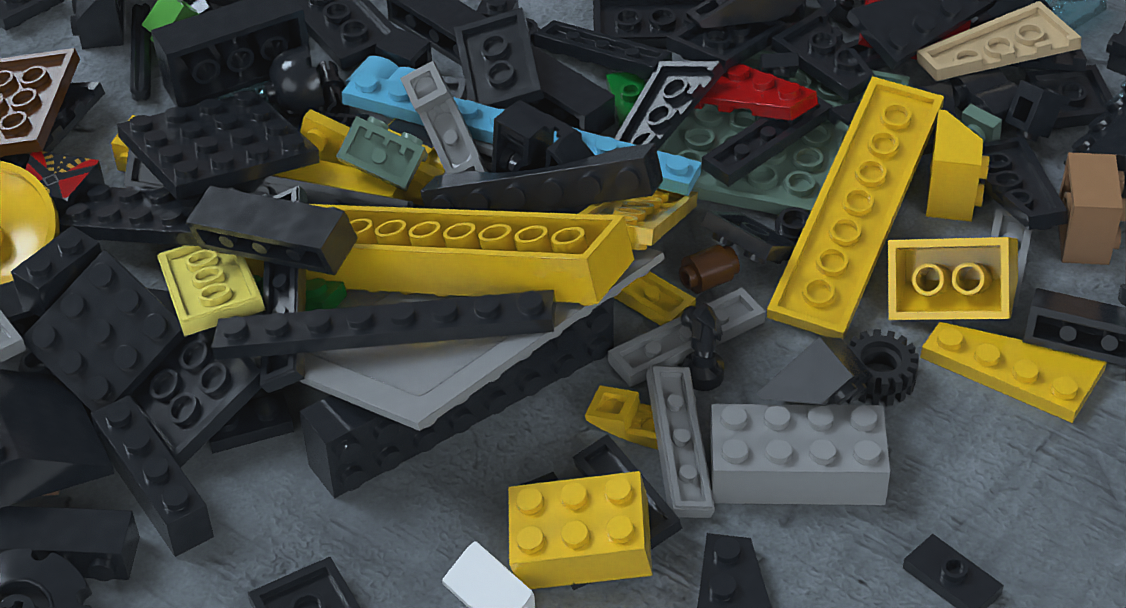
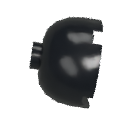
[264,45,326,117]

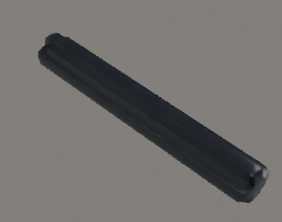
[130,3,152,102]

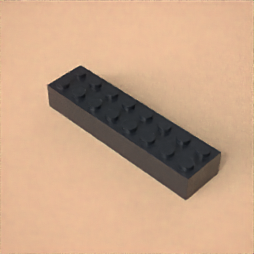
[299,297,614,499]

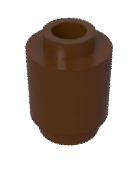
[679,244,740,294]

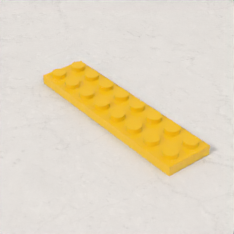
[767,76,944,340]

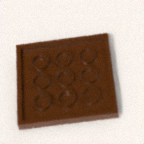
[0,48,80,157]

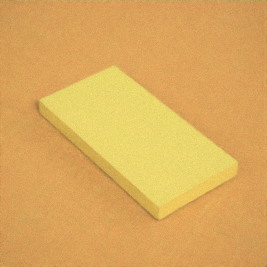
[157,245,266,336]

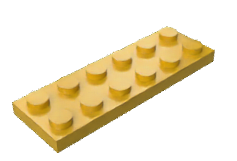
[578,188,698,250]

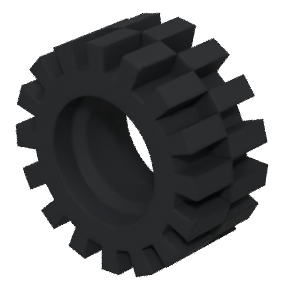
[847,329,919,406]

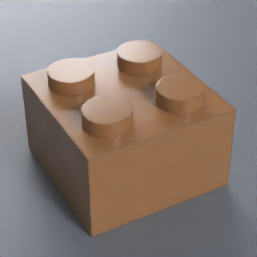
[1058,152,1126,265]

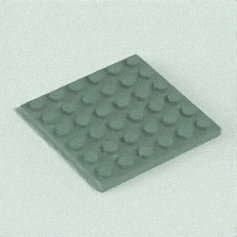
[658,50,910,215]

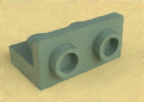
[336,116,428,191]

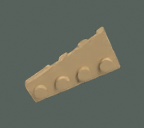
[917,1,1082,81]

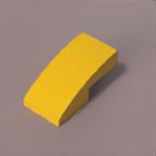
[585,385,658,450]

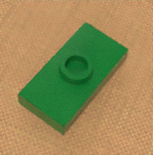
[606,72,646,129]

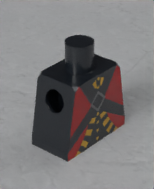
[25,151,105,219]

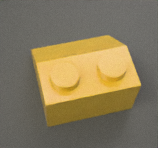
[926,110,989,222]

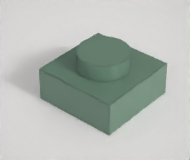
[961,104,1002,143]

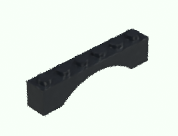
[420,143,663,212]

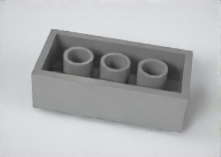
[710,404,890,505]

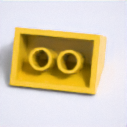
[888,237,1018,320]

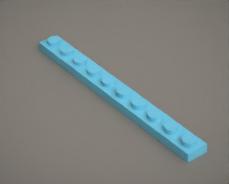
[342,72,701,196]

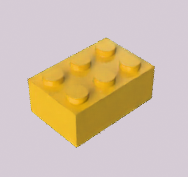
[508,471,653,589]

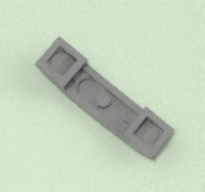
[400,61,488,175]

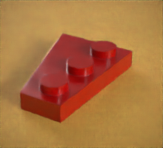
[694,64,818,121]

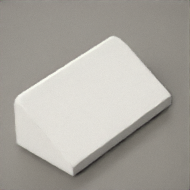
[442,541,535,608]

